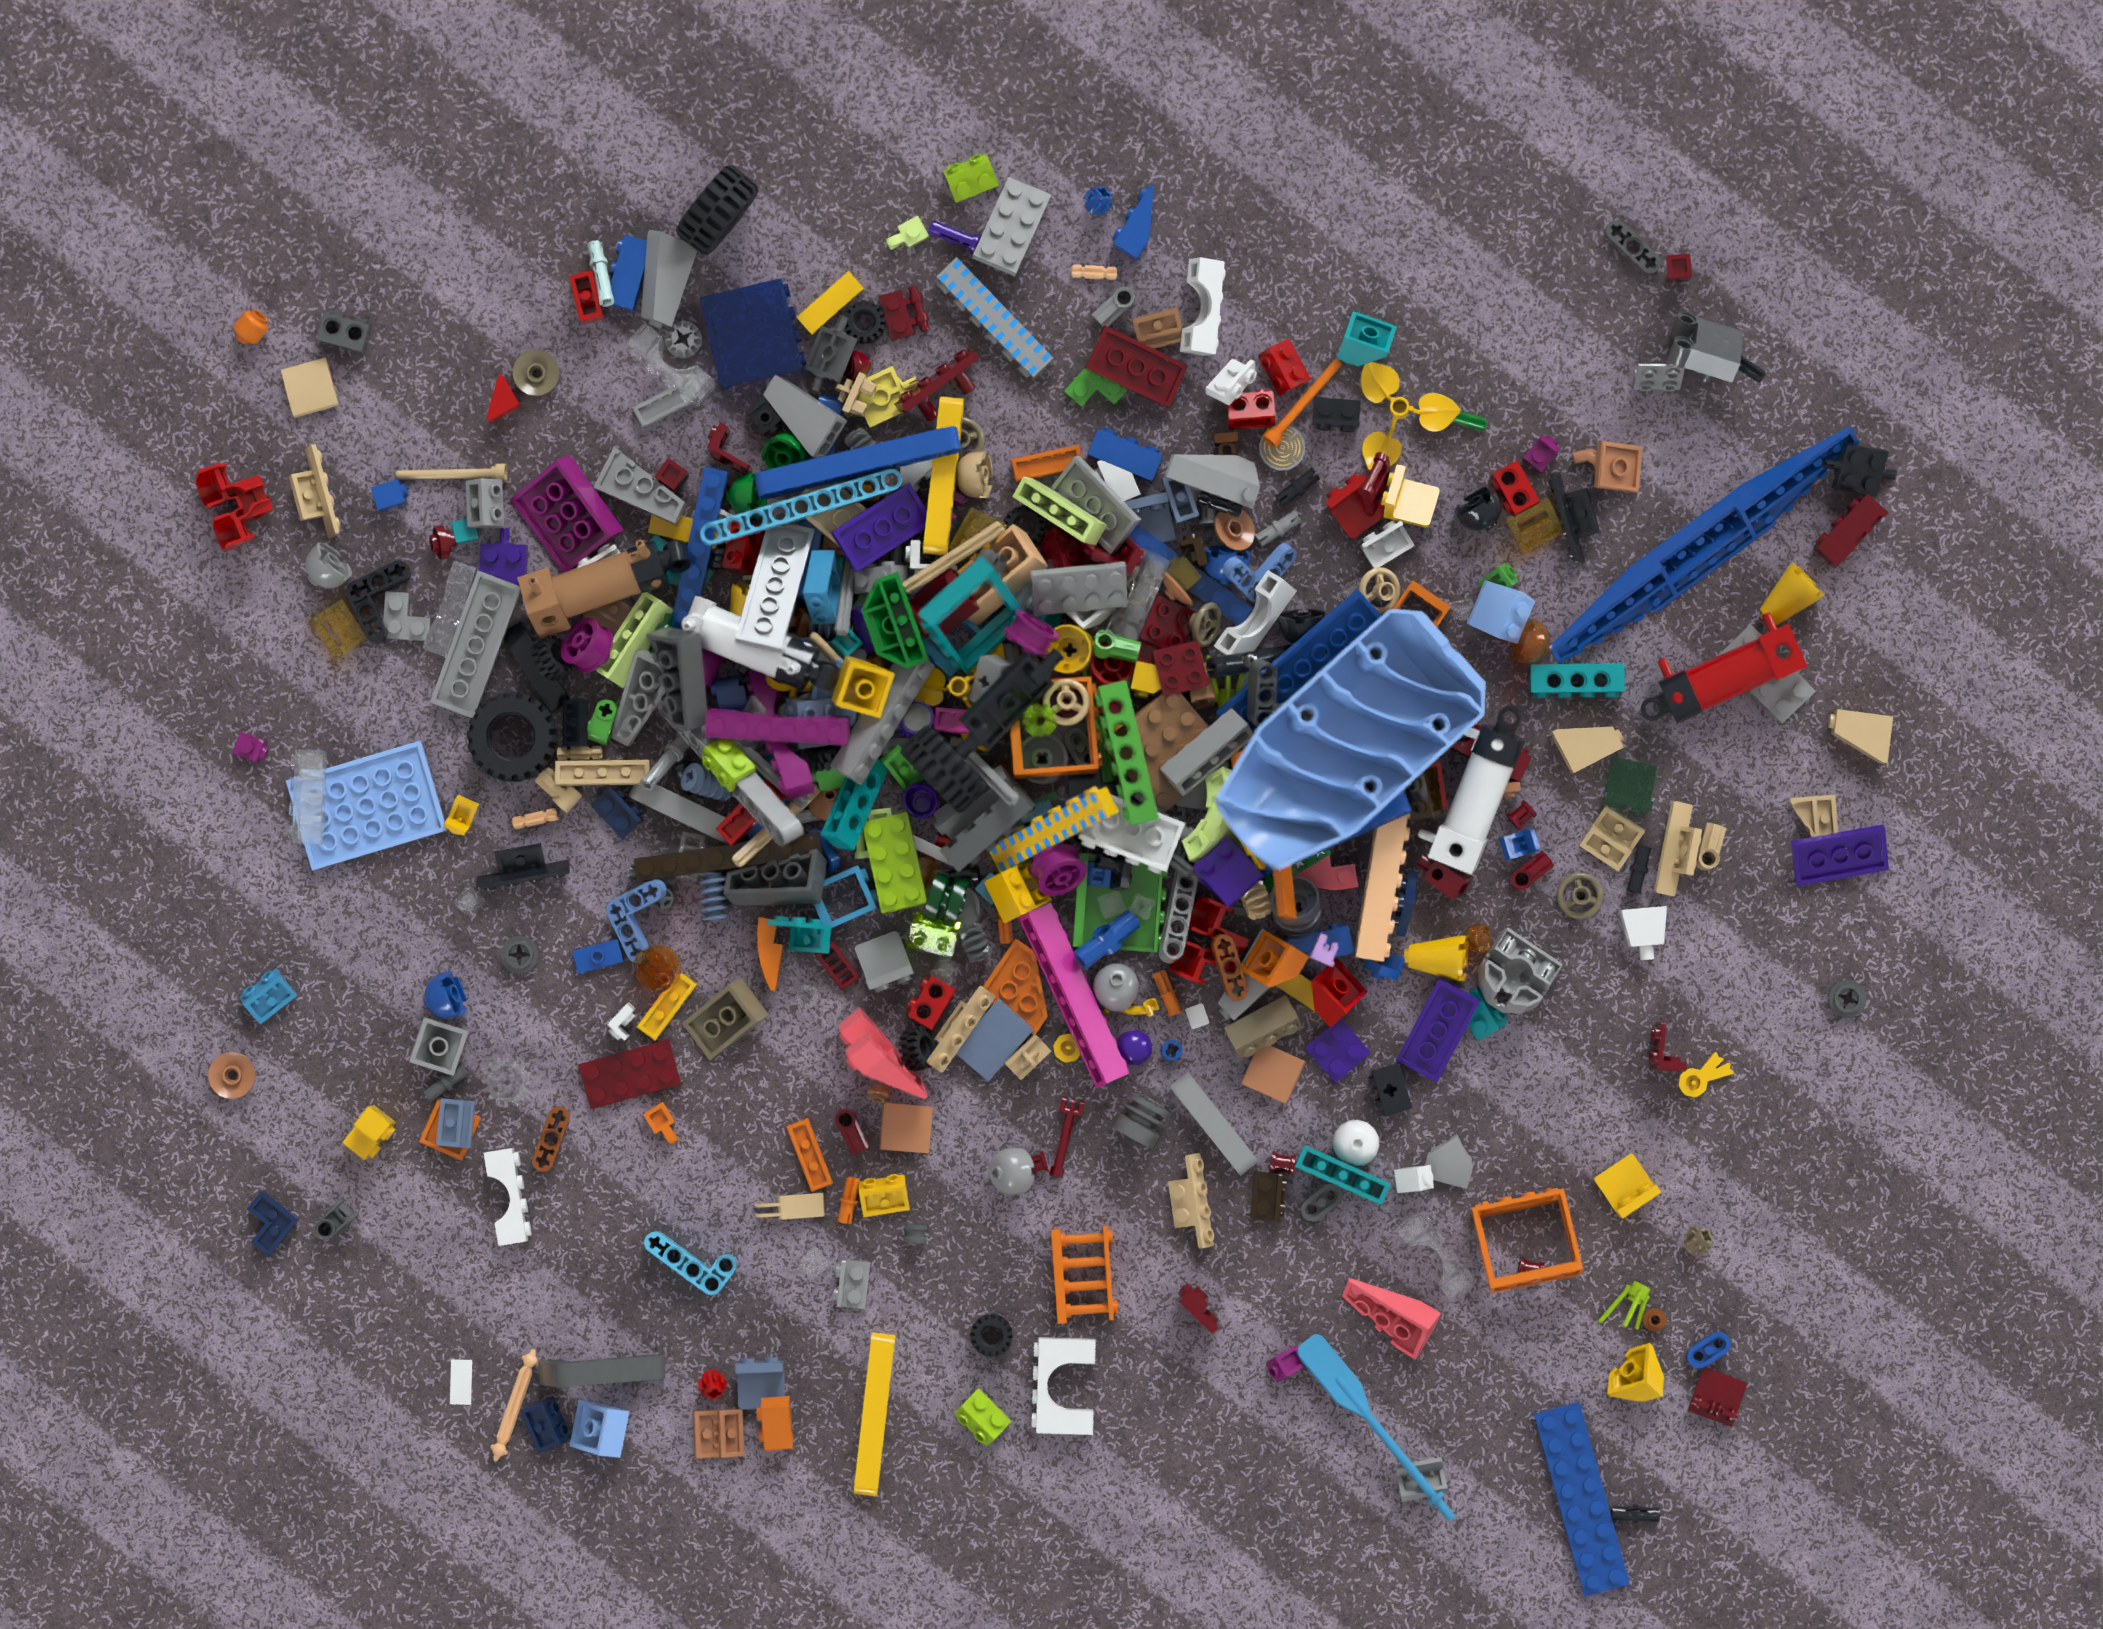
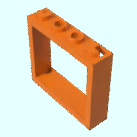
[1009,677,1103,779]
[1471,1188,1583,1294]

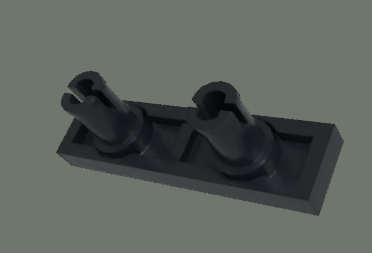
[1094,796,1139,891]

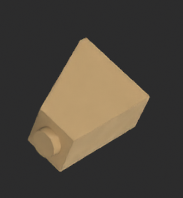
[1828,709,1893,764]
[1550,727,1624,774]

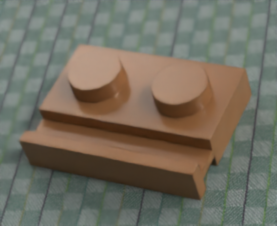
[1132,307,1183,349]
[582,600,632,636]

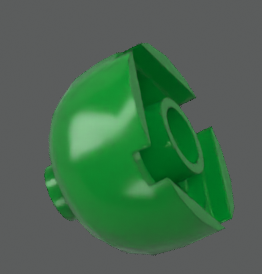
[762,433,810,470]
[726,473,767,520]

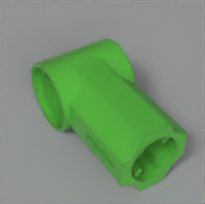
[1093,630,1141,663]

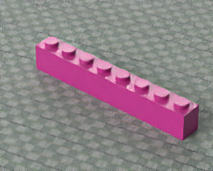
[1018,903,1129,1088]

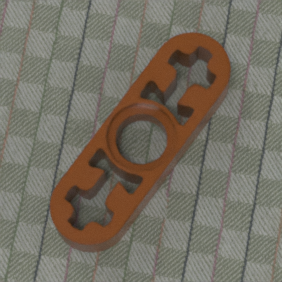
[1211,934,1248,1001]
[532,1106,570,1172]

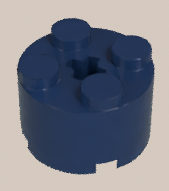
[711,674,753,714]

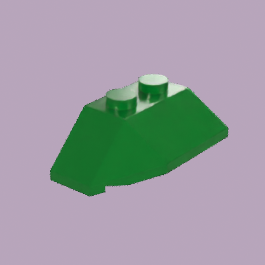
[861,572,929,668]

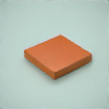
[419,1099,481,1161]

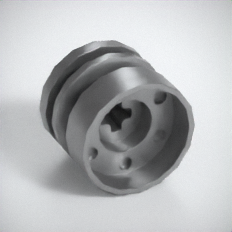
[1270,876,1322,939]
[1110,1091,1172,1149]

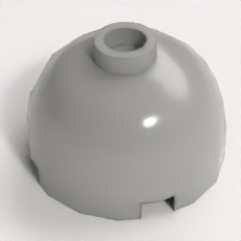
[305,543,352,589]
[1092,963,1139,1012]
[989,1147,1034,1195]

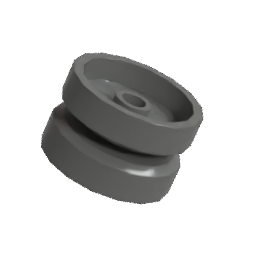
[1021,733,1068,786]

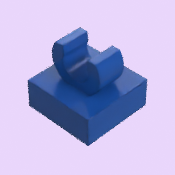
[1087,861,1112,887]

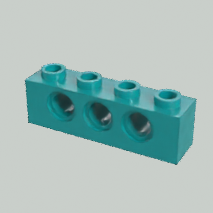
[1528,663,1625,698]
[820,758,888,850]
[1295,1144,1391,1205]

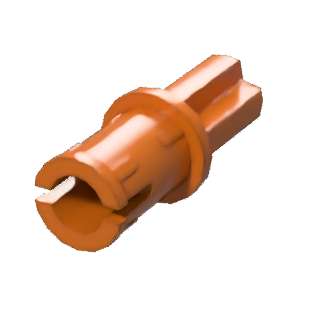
[995,910,1014,944]
[1153,970,1183,1017]
[837,1176,860,1224]

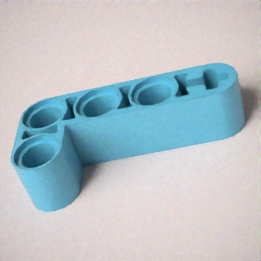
[644,1231,737,1295]

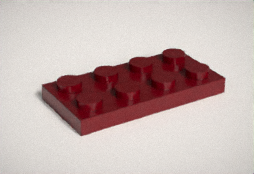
[1085,325,1188,408]
[578,1039,682,1109]

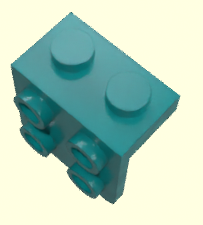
[766,916,831,954]

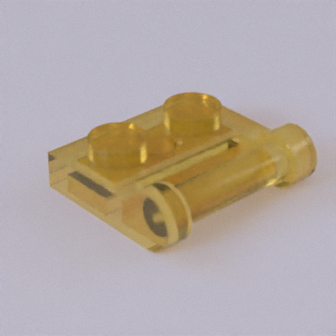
[1505,497,1563,555]
[949,507,1007,562]
[308,599,367,662]

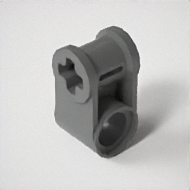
[314,1197,359,1240]

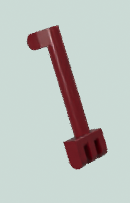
[1049,1096,1085,1179]

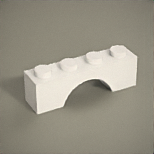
[1180,257,1225,356]
[1214,570,1297,660]
[484,1148,532,1246]

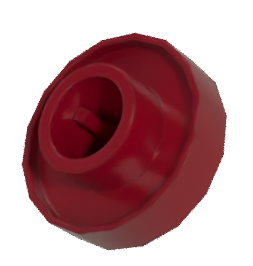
[429,525,456,560]

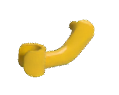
[1103,998,1159,1017]

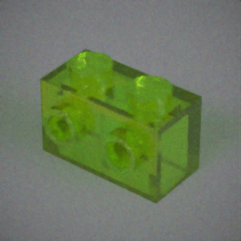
[907,911,961,958]

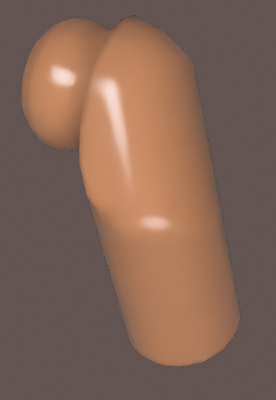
[1572,449,1597,469]

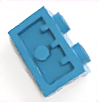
[240,968,297,1025]

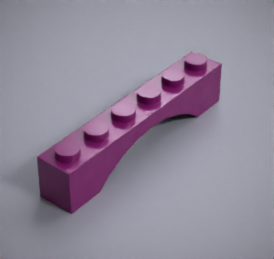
[746,670,815,801]
[705,708,851,745]

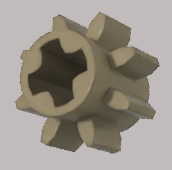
[1684,1226,1713,1257]

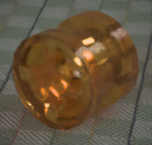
[1467,923,1492,953]

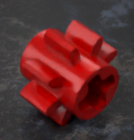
[697,1369,728,1399]

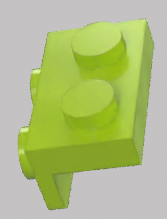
[943,154,999,203]
[702,738,756,792]
[954,1388,1012,1446]

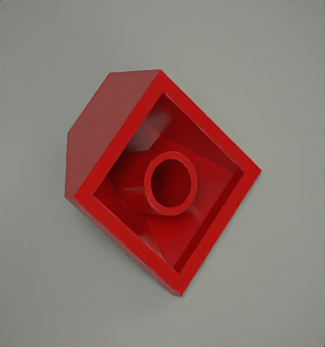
[1311,958,1368,1028]

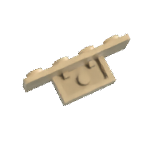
[289,444,340,539]
[1654,801,1702,896]
[927,986,995,1073]
[1168,1153,1214,1249]

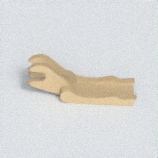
[755,1193,825,1220]

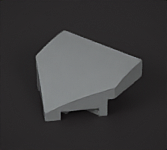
[1424,1134,1473,1189]

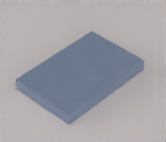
[956,998,1034,1081]

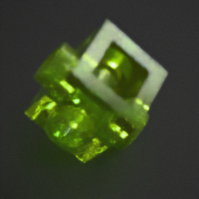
[1022,703,1057,738]

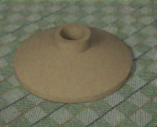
[513,349,560,396]

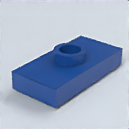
[572,939,624,974]

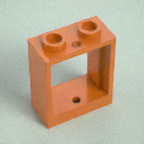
[1393,580,1451,627]

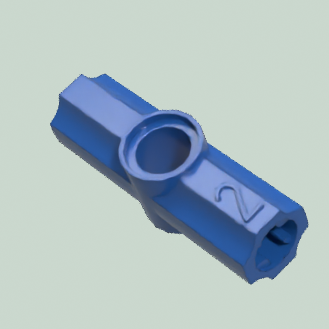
[1074,910,1140,969]

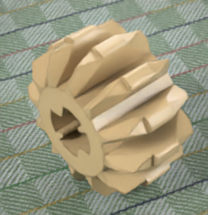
[1240,880,1271,920]

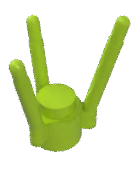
[1206,655,1245,708]
[1598,1281,1651,1330]

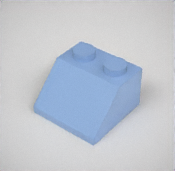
[1467,580,1535,644]
[569,1400,629,1458]

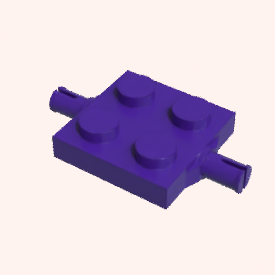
[479,528,528,585]

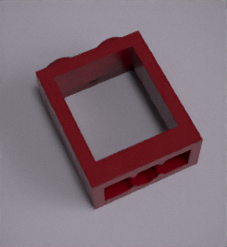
[908,567,980,639]

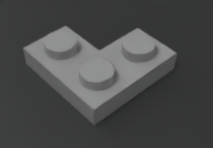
[383,591,431,642]

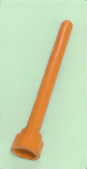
[1262,359,1342,448]

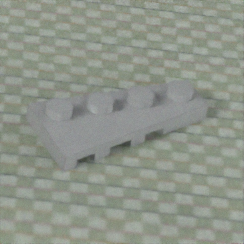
[593,447,687,526]

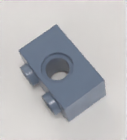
[1162,477,1199,525]

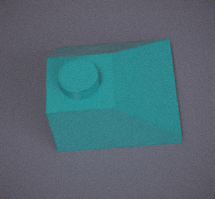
[1336,311,1397,366]

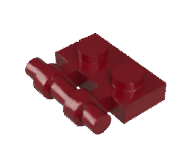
[879,285,930,342]

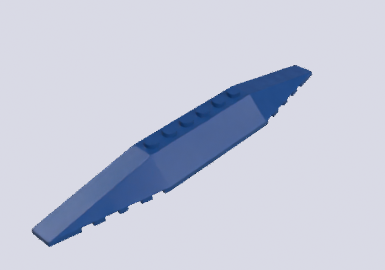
[1548,426,1859,664]

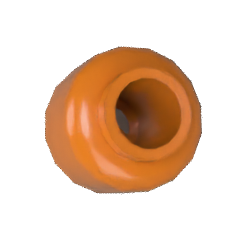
[233,309,268,345]

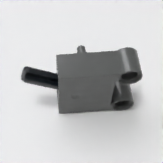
[1667,311,1766,383]

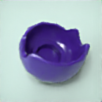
[903,782,939,819]
[1116,1030,1152,1066]

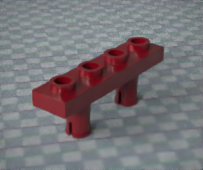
[894,349,979,422]

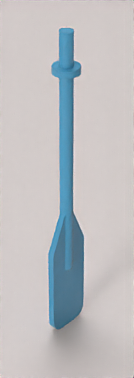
[1297,1334,1455,1522]

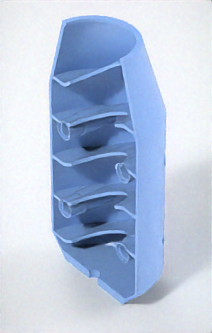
[1215,609,1485,870]

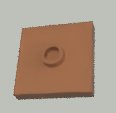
[1594,441,1643,493]

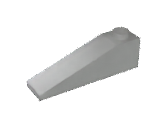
[1164,454,1260,509]
[610,650,666,746]

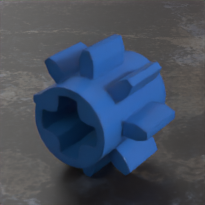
[1083,186,1113,215]

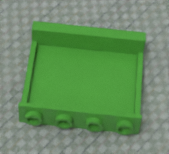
[1073,853,1168,953]

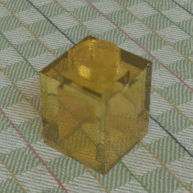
[1166,555,1203,592]

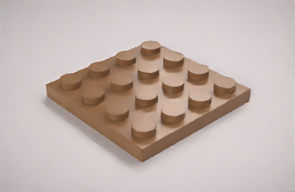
[1101,692,1208,812]

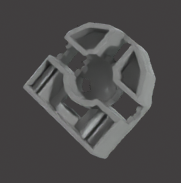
[1477,928,1563,1014]

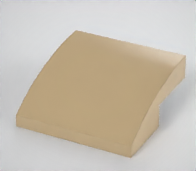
[281,357,339,418]
[1579,804,1645,871]

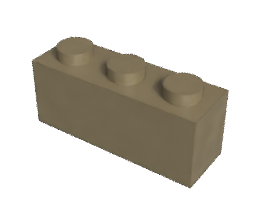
[1224,995,1302,1059]

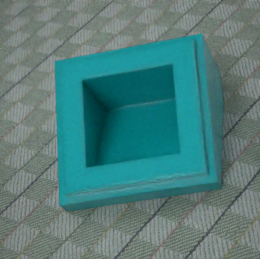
[452,518,480,545]
[828,628,863,660]

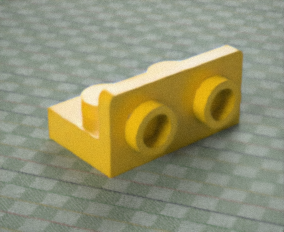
[859,1174,910,1217]

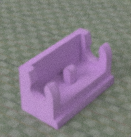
[1309,933,1338,967]

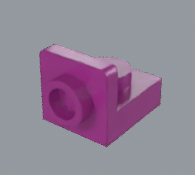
[1522,435,1560,473]
[232,731,269,763]
[1266,1345,1305,1383]

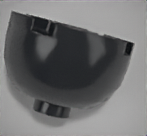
[1454,486,1503,531]
[1279,609,1325,643]

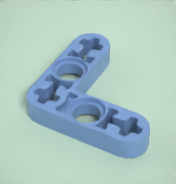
[1223,543,1297,602]
[606,879,667,963]

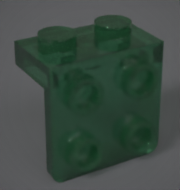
[1602,757,1657,815]

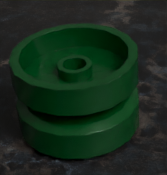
[923,870,969,928]

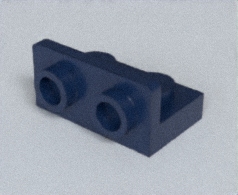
[591,786,643,840]
[520,1396,571,1454]

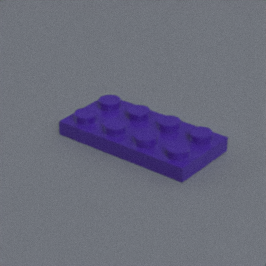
[831,483,927,572]
[1791,824,1889,886]
[1396,978,1481,1083]

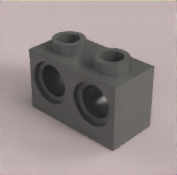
[316,311,372,355]

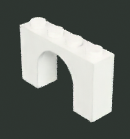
[1032,1337,1096,1435]

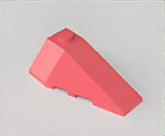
[1342,1278,1441,1360]

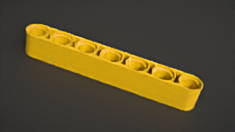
[923,396,964,555]
[853,1332,895,1497]

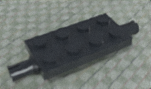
[955,648,1064,760]

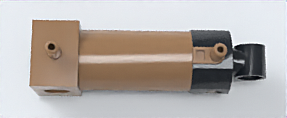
[517,540,691,639]

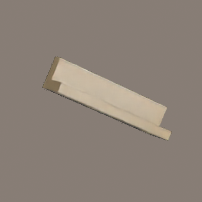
[555,760,652,786]

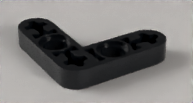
[346,560,411,644]

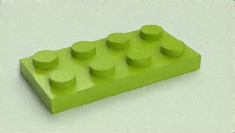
[863,812,928,914]

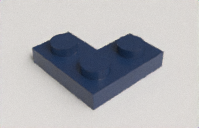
[1394,870,1418,937]
[247,1190,299,1257]

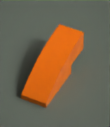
[757,917,784,991]

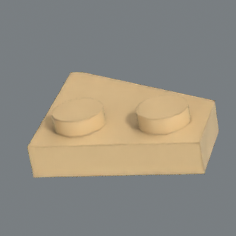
[1789,795,1838,837]

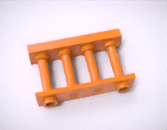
[1051,1225,1118,1324]

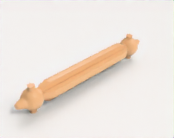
[491,1349,538,1461]

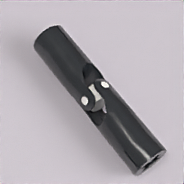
[1206,644,1292,678]

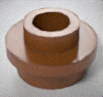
[1643,1308,1667,1332]

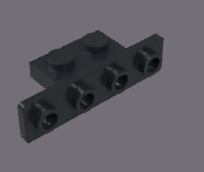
[1549,472,1601,564]
[476,843,570,891]

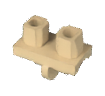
[835,372,877,417]
[1004,1034,1051,1080]

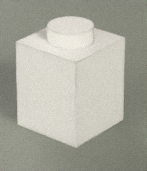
[1394,1165,1434,1193]

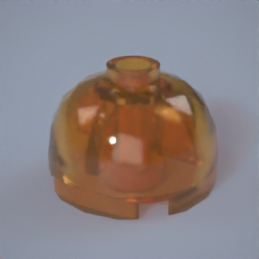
[1509,617,1552,665]
[634,944,681,992]

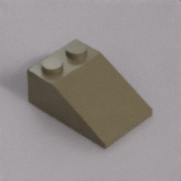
[682,978,769,1061]

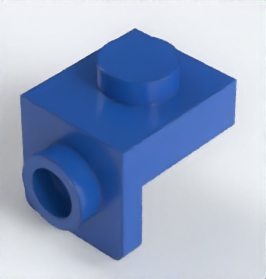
[1499,828,1540,861]
[1363,952,1405,981]

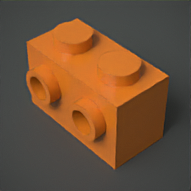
[757,1396,794,1451]

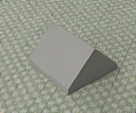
[409,1017,469,1076]

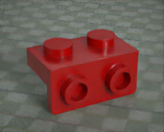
[1258,338,1311,396]

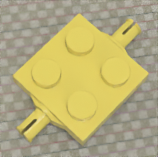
[846,366,918,428]

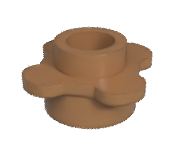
[867,1084,891,1103]

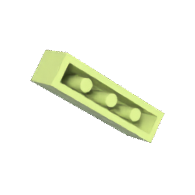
[1012,476,1107,545]
[595,592,674,688]

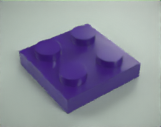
[1304,1019,1371,1083]

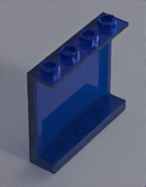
[700,278,807,391]

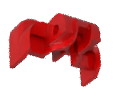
[194,464,273,552]
[1169,896,1249,984]

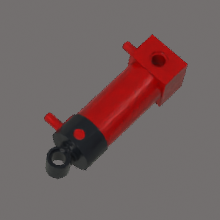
[1640,612,1808,724]

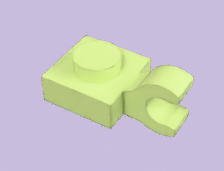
[887,216,929,250]

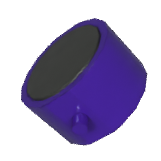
[899,701,934,739]

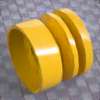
[1044,624,1094,675]

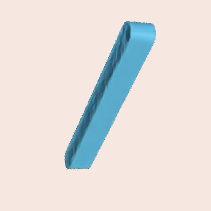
[700,469,902,546]

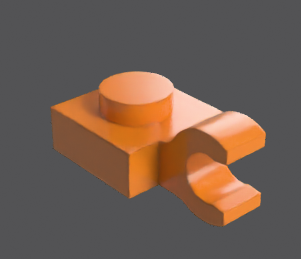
[643,1102,679,1145]

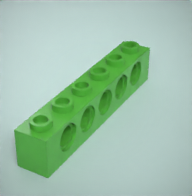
[1094,680,1159,826]

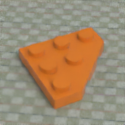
[983,938,1048,1035]

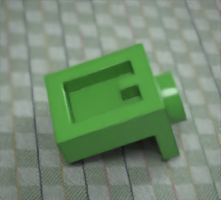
[1478,563,1518,588]

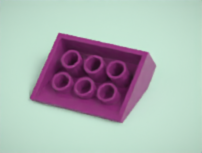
[510,455,624,573]

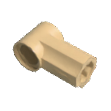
[535,767,583,813]
[1696,822,1726,871]

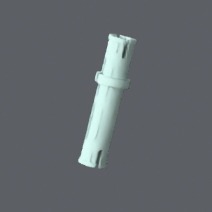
[587,240,614,307]

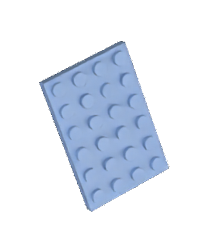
[286,741,448,871]

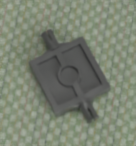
[804,315,857,393]

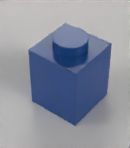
[371,479,409,512]

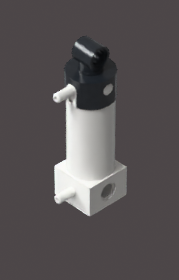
[1417,705,1526,875]

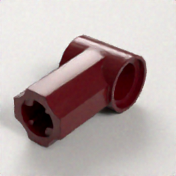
[1509,850,1554,891]
[835,1108,870,1155]

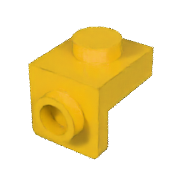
[443,795,479,836]

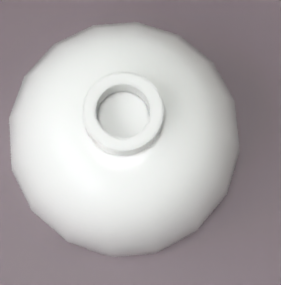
[1332,1120,1380,1167]

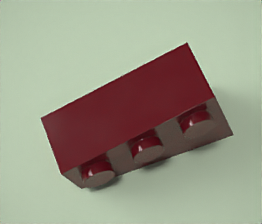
[1813,494,1889,568]

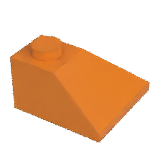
[1242,930,1309,988]

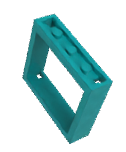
[918,556,1024,674]

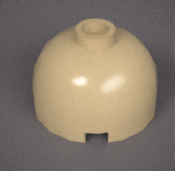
[956,452,993,498]

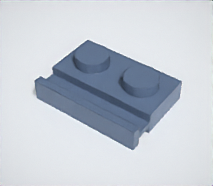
[436,1098,476,1148]

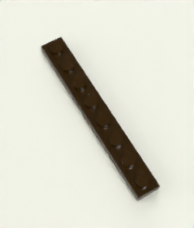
[634,832,823,882]

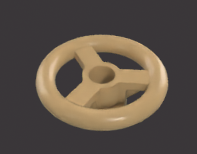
[1359,567,1400,614]
[1043,679,1090,725]

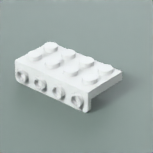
[1078,789,1185,874]

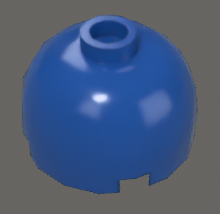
[1205,546,1251,585]
[423,971,467,1019]

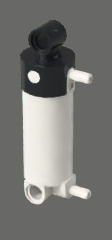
[682,596,841,691]

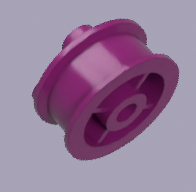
[1004,609,1060,657]
[561,617,613,673]
[1031,842,1087,896]

